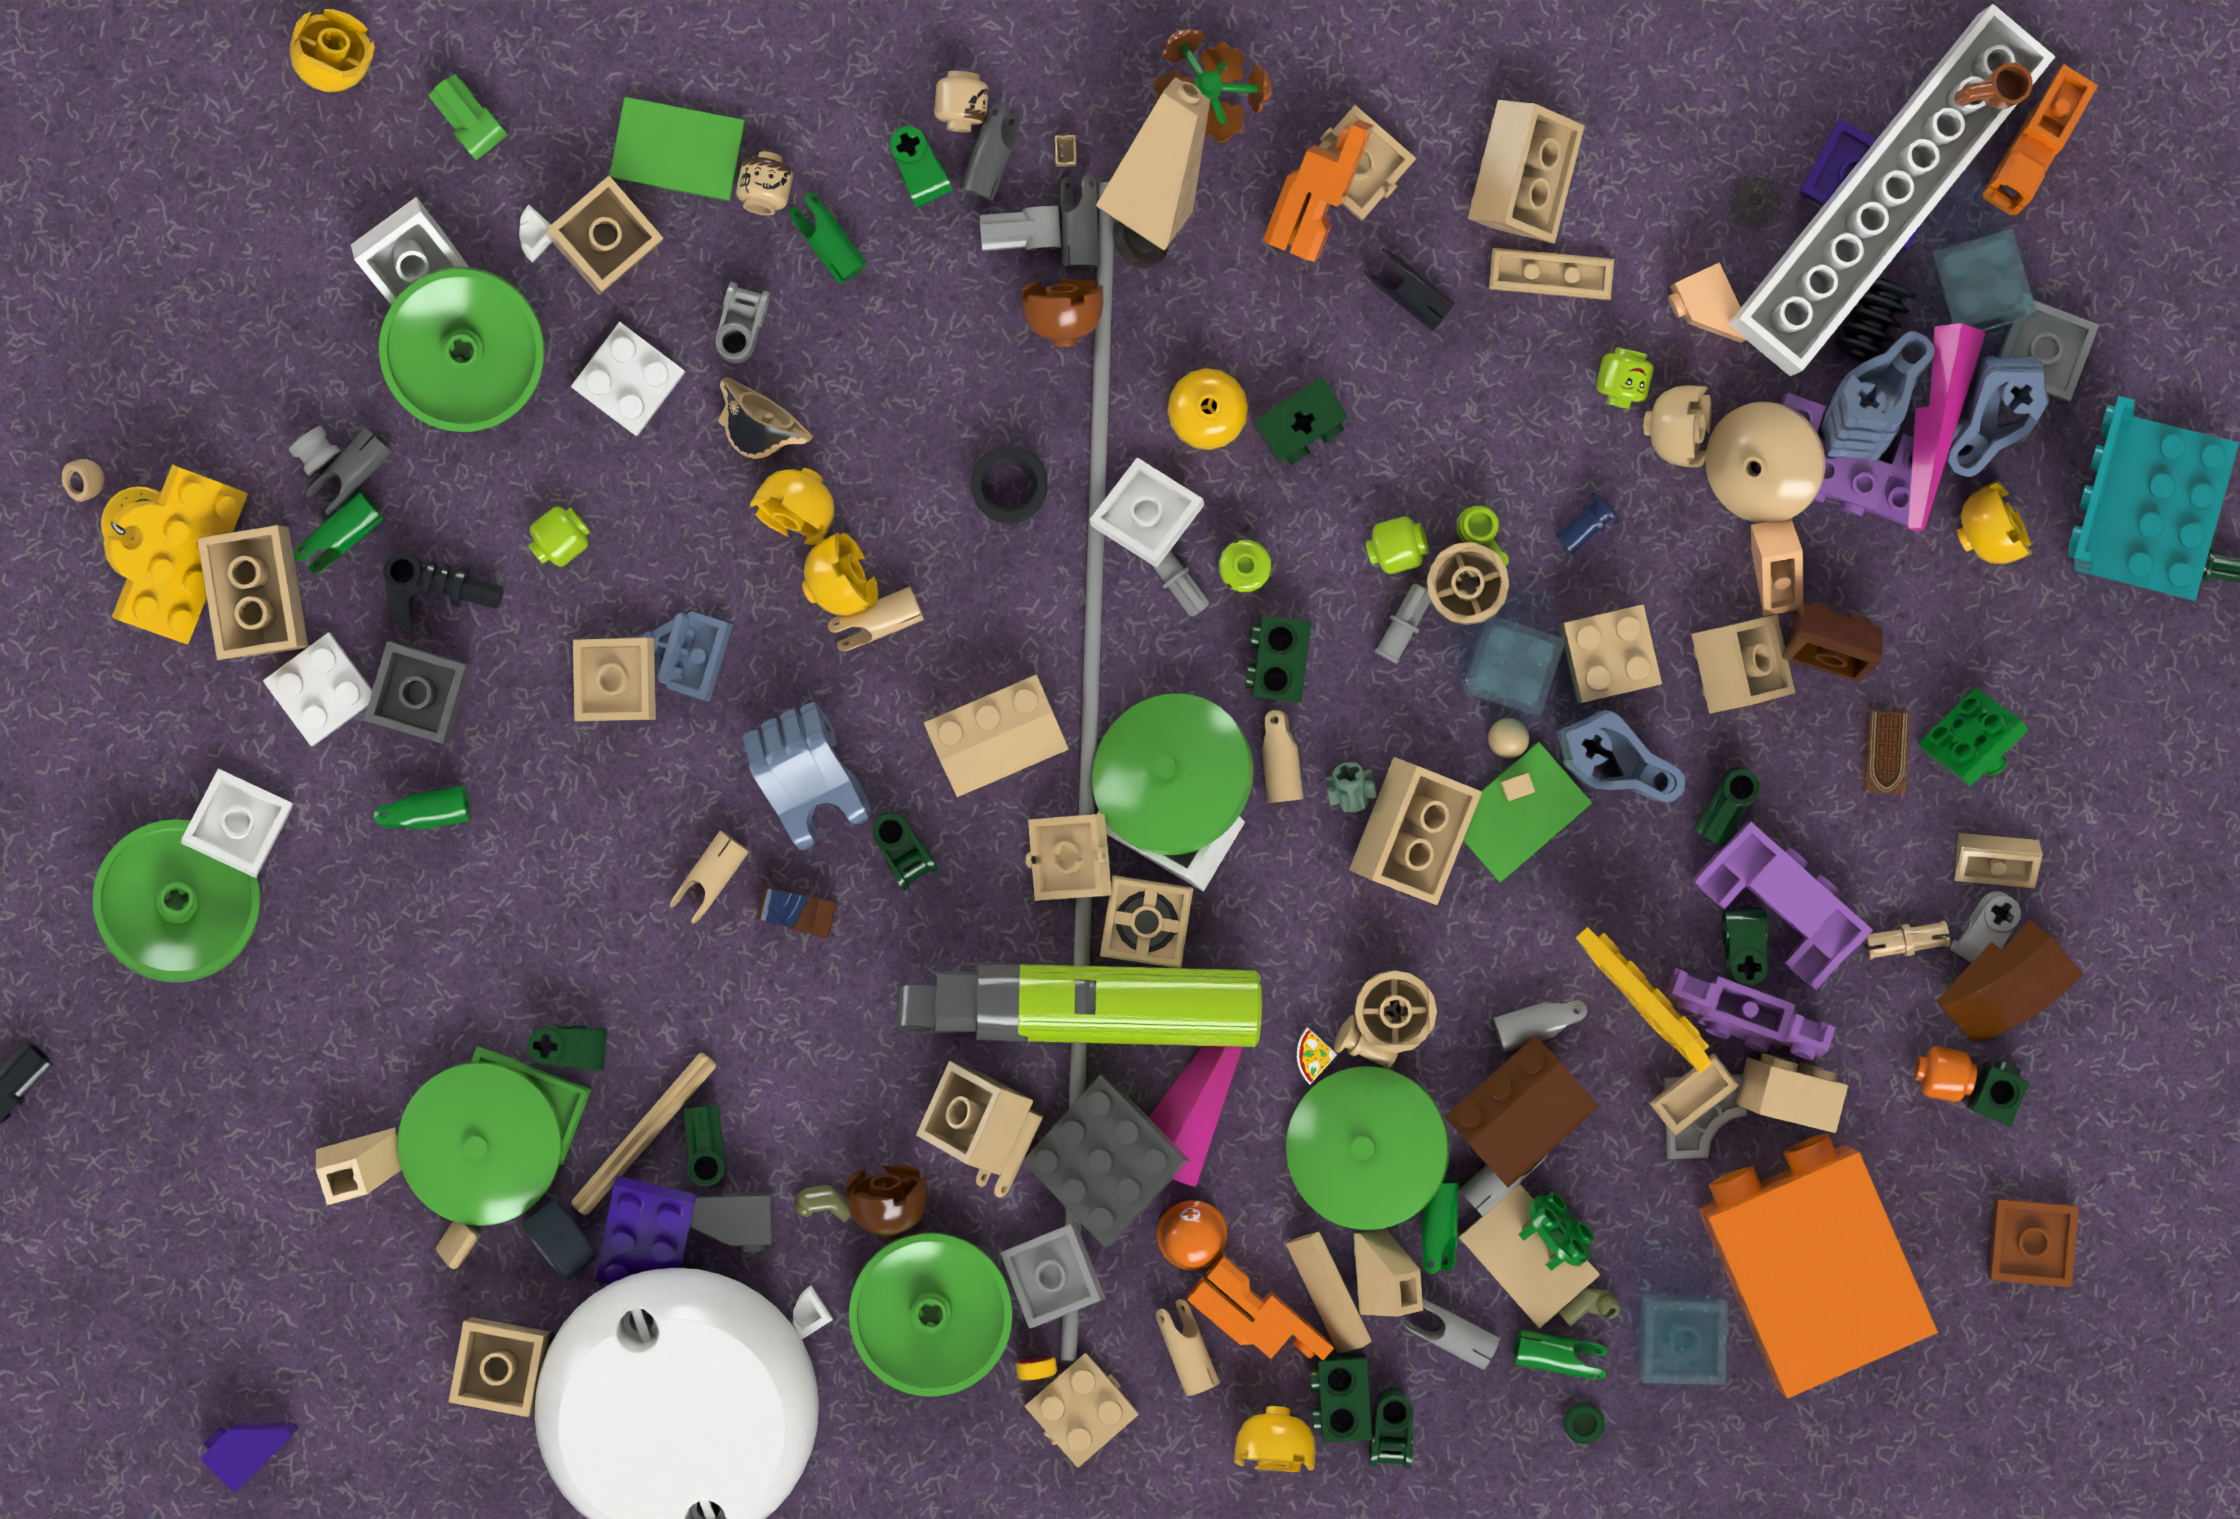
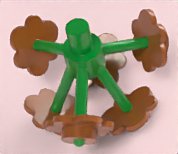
[1154,29,1272,143]

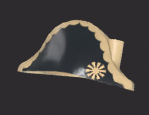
[718,377,813,459]

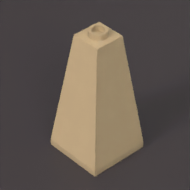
[1095,77,1210,250]

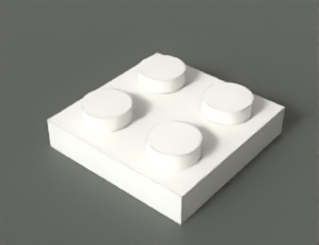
[571,322,686,436]
[1089,458,1204,568]
[263,633,373,746]
[181,769,293,878]

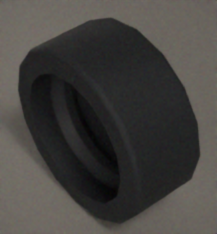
[971,446,1048,523]

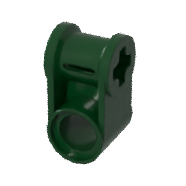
[872,811,939,891]
[1722,908,1768,986]
[527,1025,608,1070]
[1369,1388,1414,1469]

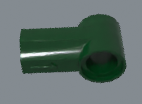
[1693,767,1760,848]
[684,1105,727,1187]

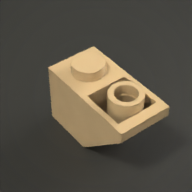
[316,1128,402,1205]
[1354,1228,1423,1317]

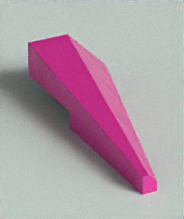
[1908,323,1986,532]
[1148,1046,1242,1187]

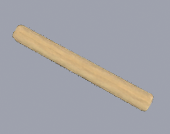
[571,1053,716,1216]

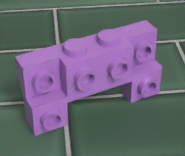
[1755,393,1914,526]
[1692,821,1873,990]
[1664,968,1836,1060]

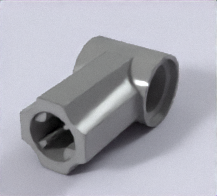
[980,206,1062,251]

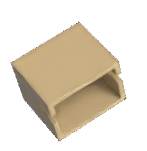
[1055,135,1076,167]
[1500,772,1535,802]

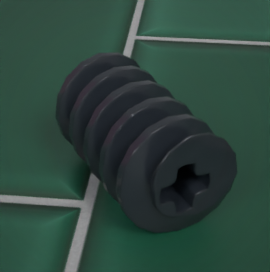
[1835,278,1917,363]

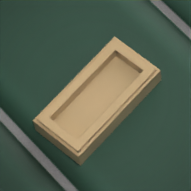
[1649,1053,1739,1136]

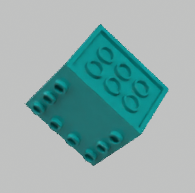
[2068,396,2239,601]

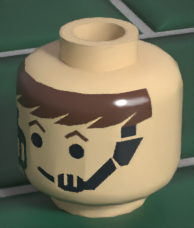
[934,71,989,133]
[736,151,793,215]

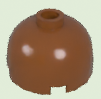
[1021,278,1104,347]

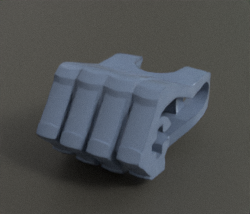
[1821,331,1935,462]
[1947,355,2049,477]
[743,702,871,850]
[1557,710,1685,802]

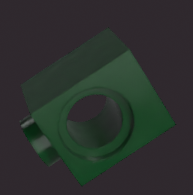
[1966,1060,2030,1127]

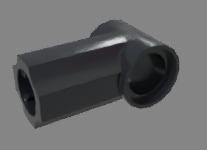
[0,1041,54,1124]

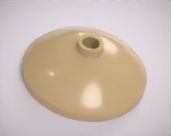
[1705,402,1825,523]

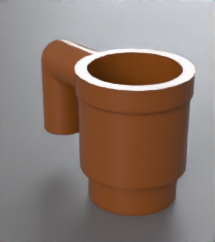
[1954,63,2033,109]

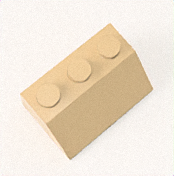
[1468,100,1585,244]
[197,525,308,660]
[924,674,1069,797]
[1349,757,1482,905]

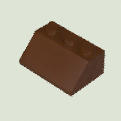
[1444,1035,1600,1188]

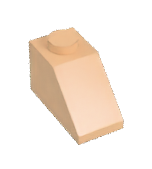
[1668,262,1746,343]
[1751,518,1803,616]

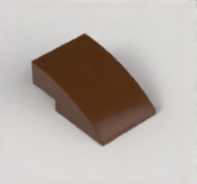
[1936,920,2083,1043]

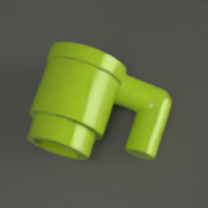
[1456,506,1509,567]

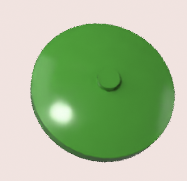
[379,267,545,432]
[1092,693,1253,855]
[93,819,260,982]
[398,1062,563,1226]
[1286,1066,1450,1230]
[849,1232,1013,1397]

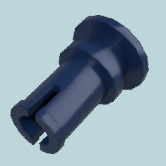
[1555,492,1620,554]

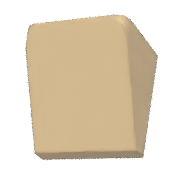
[436,1221,481,1270]

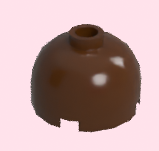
[845,1165,928,1239]

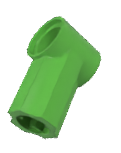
[428,74,508,161]

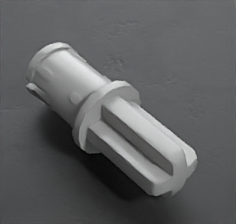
[1152,550,1209,617]
[1374,584,1431,664]

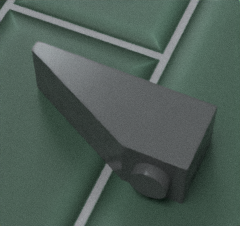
[691,1192,774,1252]

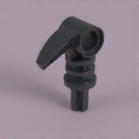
[383,552,504,633]

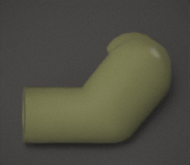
[794,1185,851,1223]
[1558,1288,1620,1326]

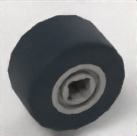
[522,1201,597,1281]

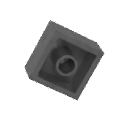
[364,642,473,744]

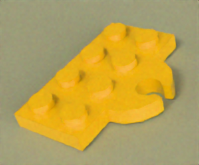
[104,464,248,645]
[1576,927,1712,1074]

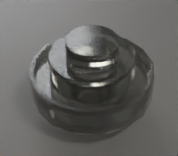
[1113,220,1169,269]

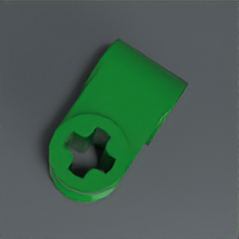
[890,126,953,208]

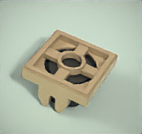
[1100,875,1193,968]

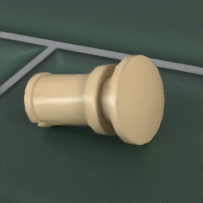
[1333,1015,1398,1069]

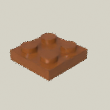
[1988,1198,2079,1287]

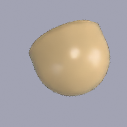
[62,459,104,502]
[1488,718,1529,758]

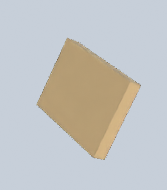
[1458,1184,1600,1328]

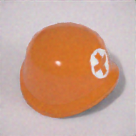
[1157,1200,1227,1271]

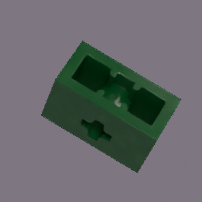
[1252,377,1349,466]

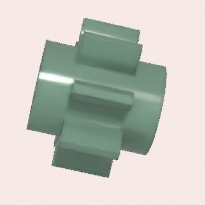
[1325,762,1377,813]

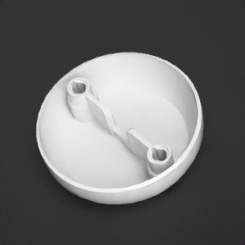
[535,1268,819,1519]

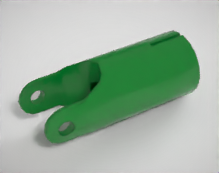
[789,192,868,285]
[294,491,384,574]
[374,786,471,830]
[1421,1180,1459,1274]
[1513,1329,1608,1380]

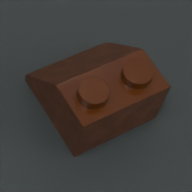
[1783,602,1882,683]

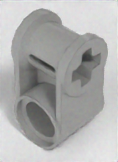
[715,281,771,364]
[1950,891,2021,963]

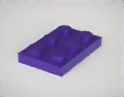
[1799,119,1923,251]
[596,1176,697,1284]

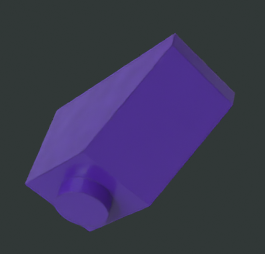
[200,1423,299,1493]

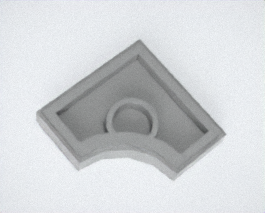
[1663,1074,1747,1159]

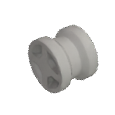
[289,426,341,476]

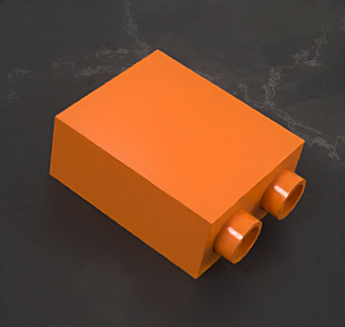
[1698,1134,1938,1399]

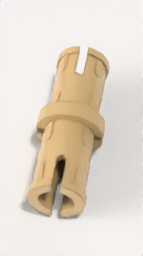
[1864,921,1950,960]

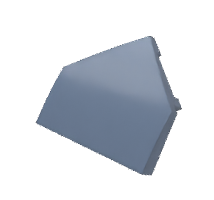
[638,611,734,702]

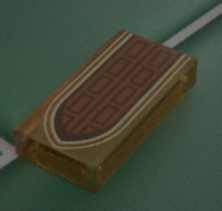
[1863,711,1910,794]

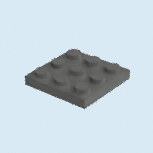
[1023,1074,1190,1248]

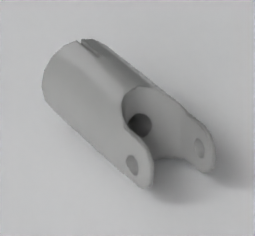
[1493,1000,1587,1052]
[1459,1153,1548,1217]
[1404,1299,1500,1370]

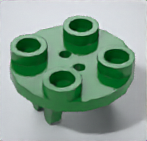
[1518,1191,1594,1271]

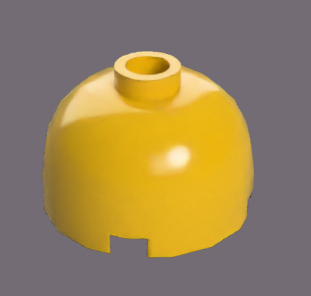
[289,9,375,92]
[1167,368,1249,450]
[750,468,834,545]
[1957,480,2032,564]
[802,532,879,616]
[1234,1406,1316,1472]

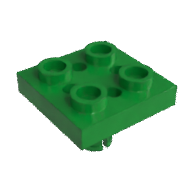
[1918,687,2029,787]

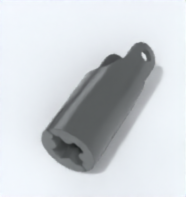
[959,104,1021,201]
[1060,174,1099,269]
[306,426,393,516]

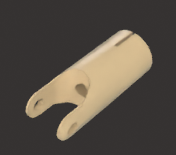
[827,586,924,651]
[1262,710,1303,803]
[670,830,750,924]
[976,1109,1044,1198]
[1156,1299,1220,1396]

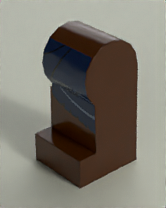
[756,887,838,939]

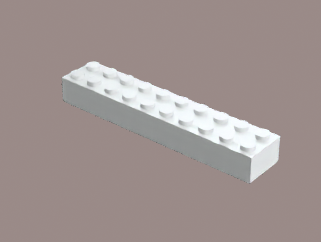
[1728,4,2055,376]

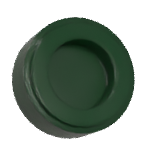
[1563,1402,1605,1444]

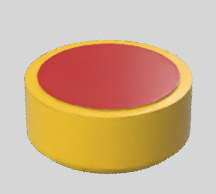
[1015,1356,1057,1380]

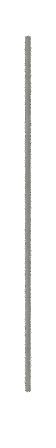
[1061,182,1115,1361]

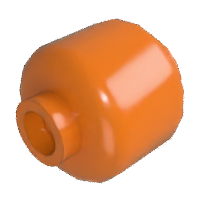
[1913,1045,1977,1103]

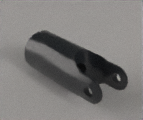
[1364,248,1455,332]

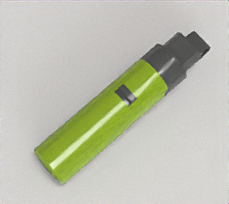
[897,963,1262,1047]

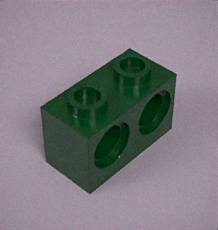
[1245,616,1311,703]
[1310,1353,1372,1443]

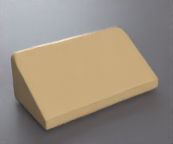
[1954,833,2043,888]

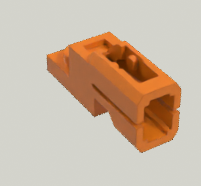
[1982,64,2098,215]
[1263,119,1374,262]
[1187,1254,1334,1361]

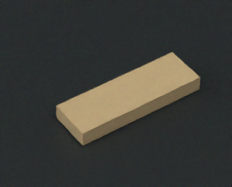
[1488,248,1614,300]
[1286,1232,1372,1353]

